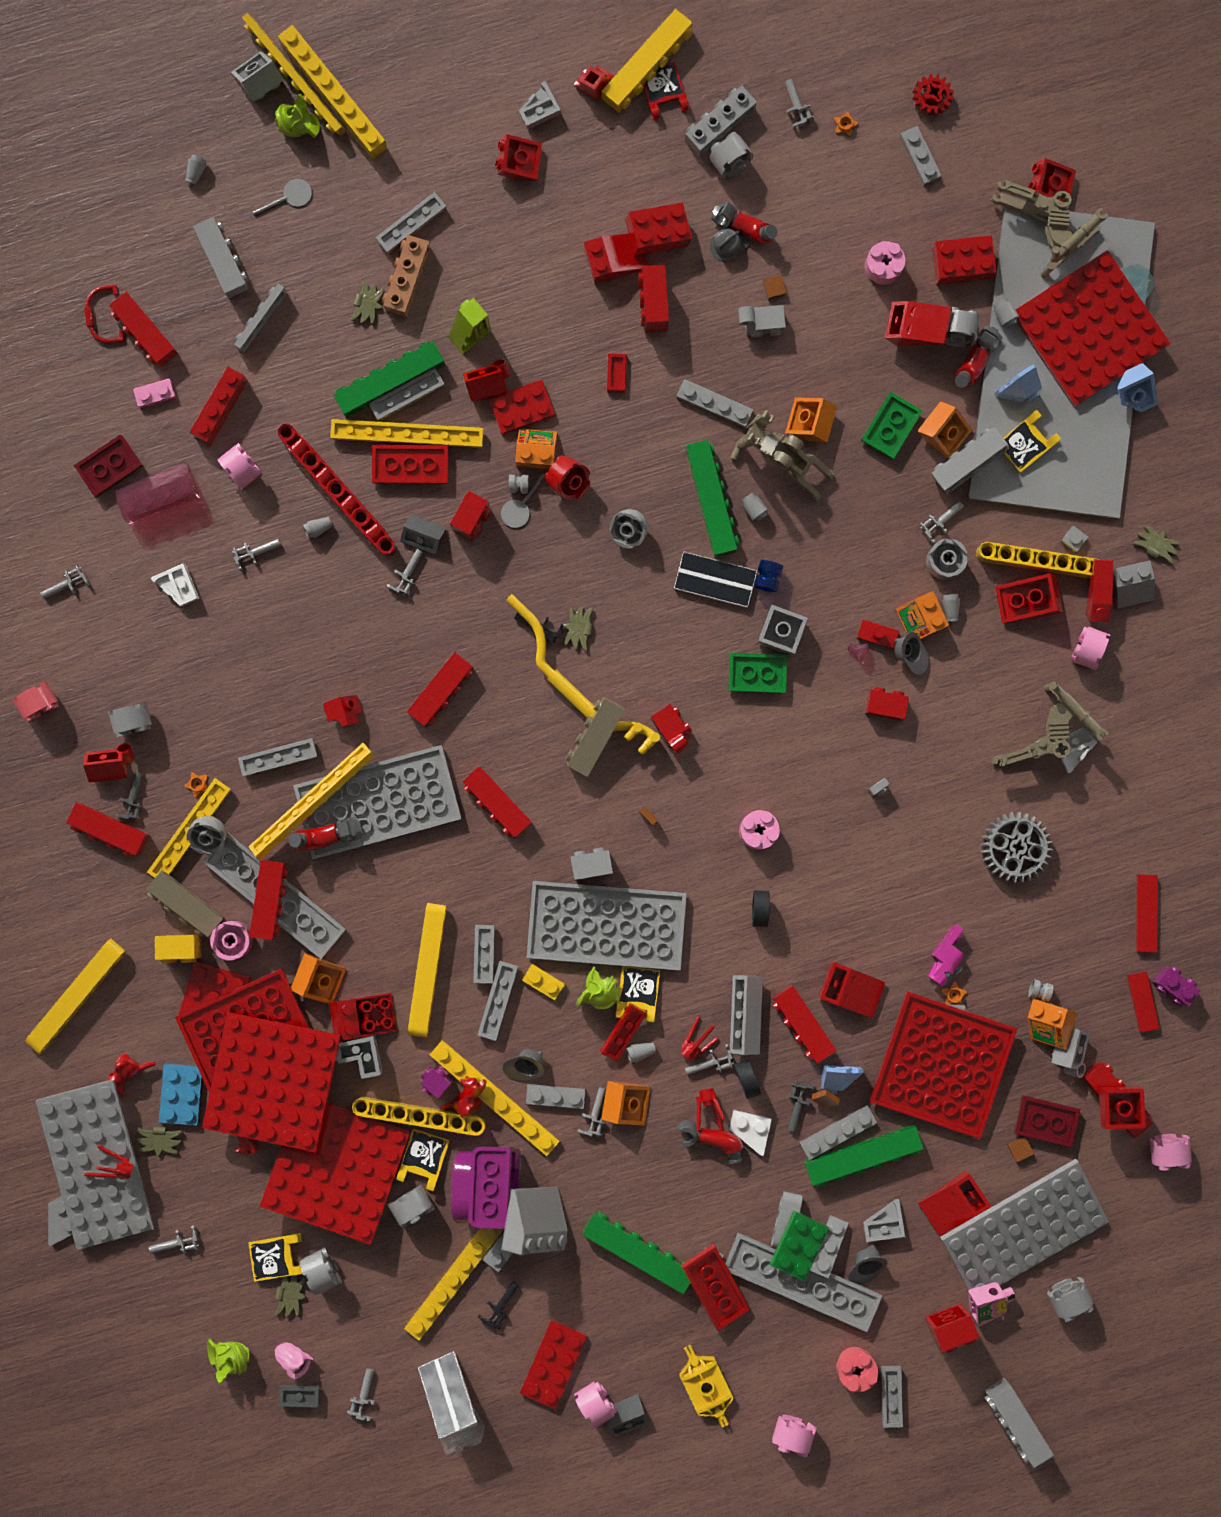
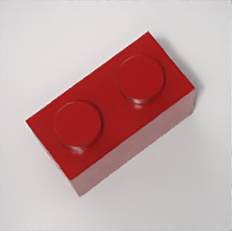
[865,687,909,721]

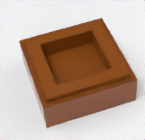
[763,275,786,299]
[639,807,658,826]
[812,1089,840,1109]
[1007,1136,1034,1162]

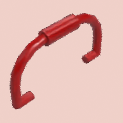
[84,284,125,344]

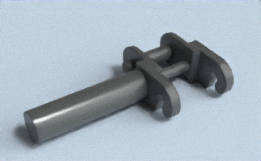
[115,772,143,821]
[788,1082,816,1132]

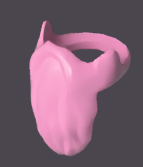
[275,1343,313,1380]

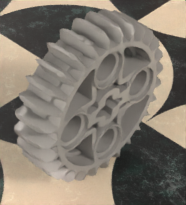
[981,812,1053,883]

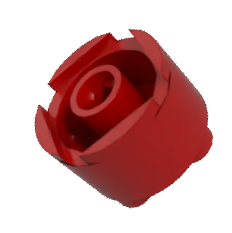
[545,455,591,501]

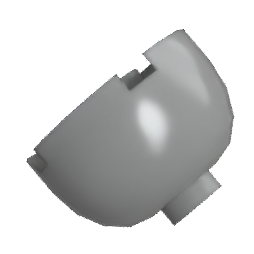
[609,509,649,549]
[186,816,227,855]

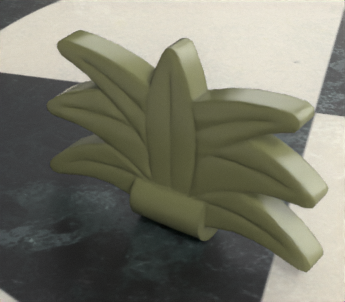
[351,280,384,325]
[1133,526,1179,564]
[564,607,593,651]
[137,1127,182,1156]
[275,1275,306,1317]

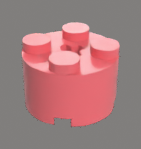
[12,681,58,722]
[836,1347,878,1392]

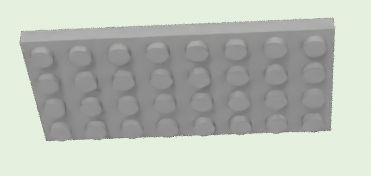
[293,745,462,860]
[526,881,686,970]
[35,1079,155,1250]
[940,1159,1109,1290]

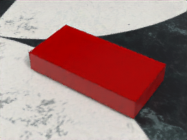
[607,353,627,393]

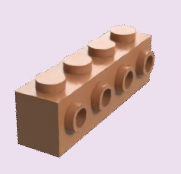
[382,235,431,318]

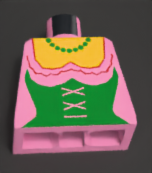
[968,1282,1015,1327]

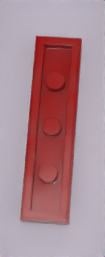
[1136,874,1158,952]

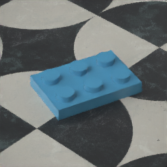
[159,1064,203,1125]

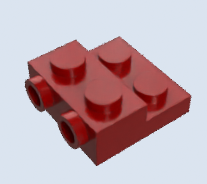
[495,134,542,182]
[1027,158,1076,203]

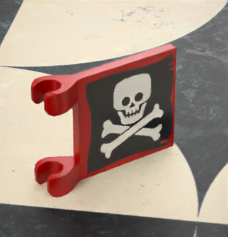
[643,62,689,120]

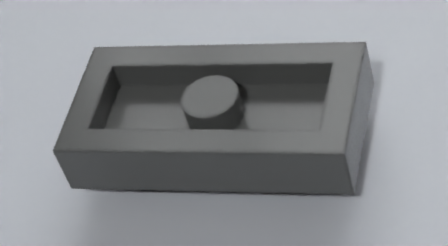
[279,1385,320,1407]

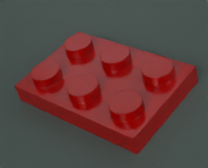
[489,379,555,435]

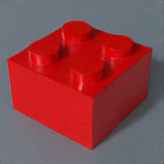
[450,490,491,541]
[1099,1086,1146,1129]

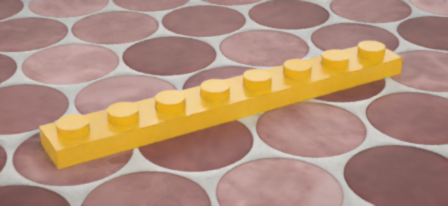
[242,13,346,136]
[330,419,484,448]
[249,743,375,860]
[430,1040,560,1156]
[404,1228,504,1341]

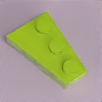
[448,298,491,355]

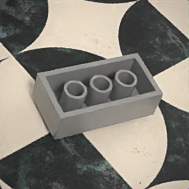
[984,1377,1054,1468]

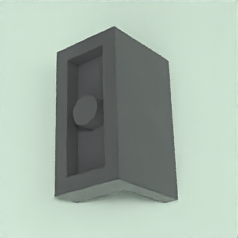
[400,515,446,555]
[606,1394,649,1438]

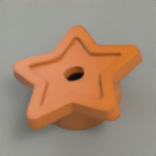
[834,112,858,136]
[185,772,208,797]
[942,982,967,1005]

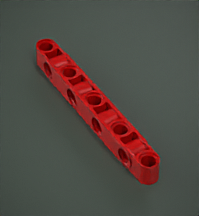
[277,423,396,557]

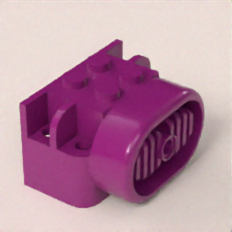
[451,1147,520,1229]

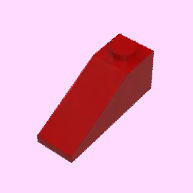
[1086,559,1114,622]

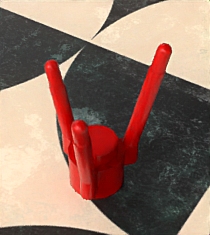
[680,1016,719,1062]
[695,1088,725,1132]
[84,1145,134,1180]

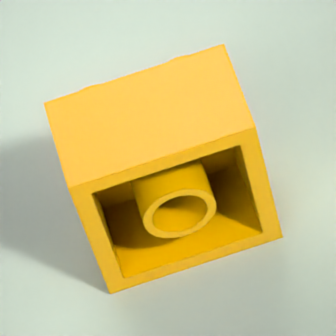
[155,935,202,963]

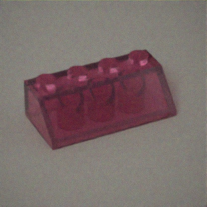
[115,462,200,524]

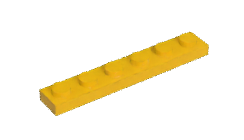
[147,778,232,878]

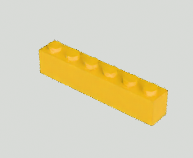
[601,9,693,113]

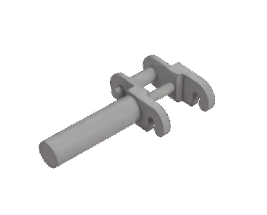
[785,79,815,129]
[920,502,964,544]
[233,539,281,571]
[386,549,423,596]
[40,565,91,599]
[685,1044,734,1076]
[578,1087,606,1137]
[149,1225,199,1254]
[347,1368,375,1421]

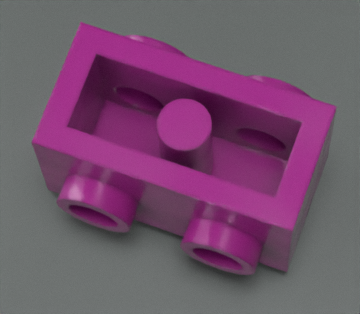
[1152,966,1200,1007]
[420,1066,454,1098]

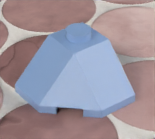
[1118,363,1158,412]
[994,364,1042,403]
[821,1065,864,1094]

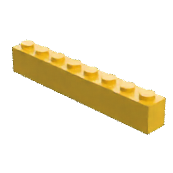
[278,25,388,160]

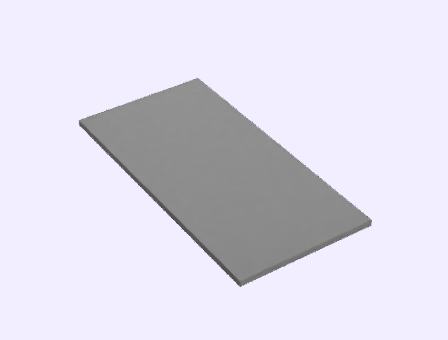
[968,206,1155,519]

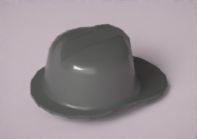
[710,223,751,261]
[894,632,929,675]
[503,1049,545,1081]
[848,1245,888,1285]

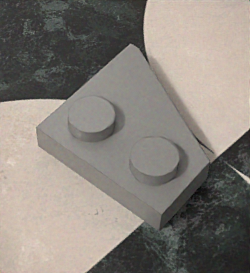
[519,81,561,130]
[48,1196,72,1246]
[863,1199,905,1242]

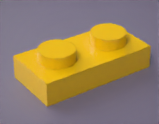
[522,964,565,1000]

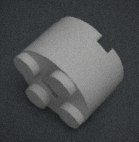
[710,132,753,178]
[946,307,980,347]
[926,539,967,581]
[108,702,152,737]
[388,1185,435,1229]
[300,1247,342,1295]
[1047,1277,1093,1322]

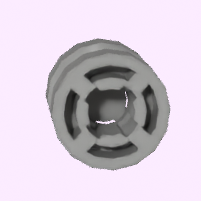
[509,474,529,494]
[1028,979,1054,1003]

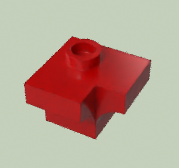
[574,66,614,101]
[323,695,363,727]

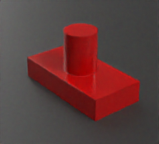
[857,619,899,650]

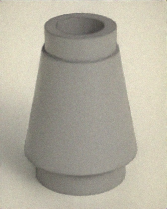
[185,155,206,185]
[303,517,333,539]
[941,594,961,622]
[626,1042,656,1063]

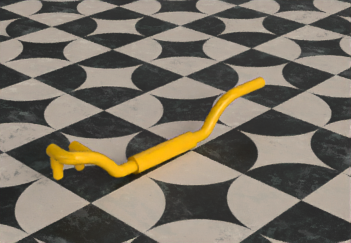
[505,594,660,754]

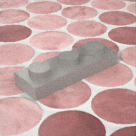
[900,126,942,186]
[473,925,495,983]
[526,1084,585,1109]
[810,1215,848,1279]
[881,1366,903,1428]

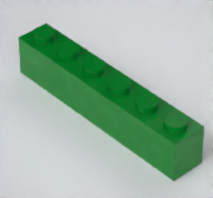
[333,341,446,419]
[685,440,739,558]
[804,1125,924,1187]
[582,1211,690,1294]

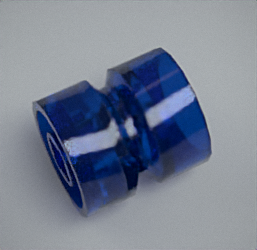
[753,560,784,593]

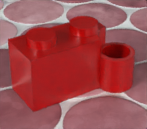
[463,359,510,402]
[651,704,692,755]
[83,743,135,783]

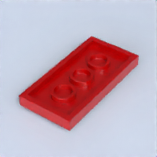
[371,445,449,484]
[681,1244,750,1331]
[520,1319,587,1409]

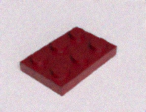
[73,434,143,498]
[1014,1095,1081,1147]

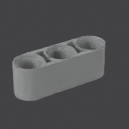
[771,1191,802,1248]

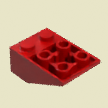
[885,301,952,346]
[818,961,885,1018]
[329,993,397,1041]
[918,1170,992,1236]

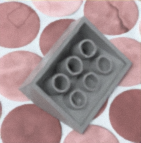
[502,1187,568,1255]

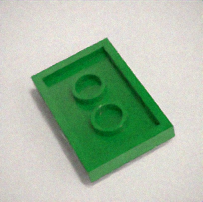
[861,391,923,460]
[728,653,787,694]
[769,1210,829,1281]

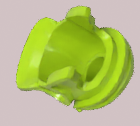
[275,94,320,138]
[576,967,619,1010]
[207,1339,249,1385]

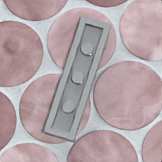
[375,192,447,254]
[234,283,287,354]
[369,368,445,422]
[676,379,753,428]
[238,738,318,777]
[478,961,518,1041]
[799,1105,877,1160]

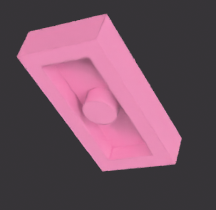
[133,378,176,408]

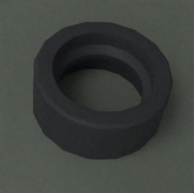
[752,890,770,928]
[734,1060,761,1099]

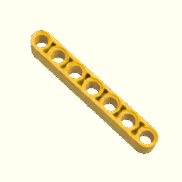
[976,542,1095,579]
[407,903,447,1038]
[25,939,126,1055]
[352,1097,486,1136]

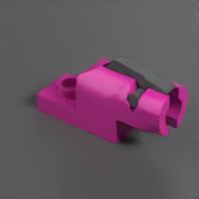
[927,924,964,987]

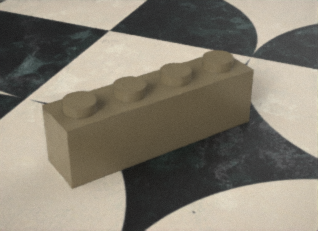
[566,696,625,777]
[146,870,223,937]

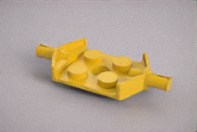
[679,1345,733,1428]

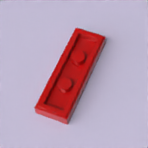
[1127,971,1160,1032]
[600,1003,647,1061]

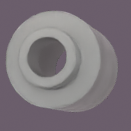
[993,298,1019,328]
[741,492,768,522]

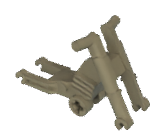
[991,180,1108,277]
[730,411,834,501]
[992,682,1109,766]

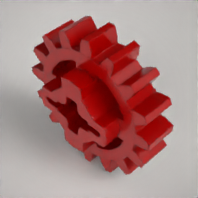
[912,74,954,116]

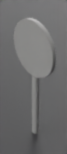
[253,179,312,215]
[501,473,545,528]

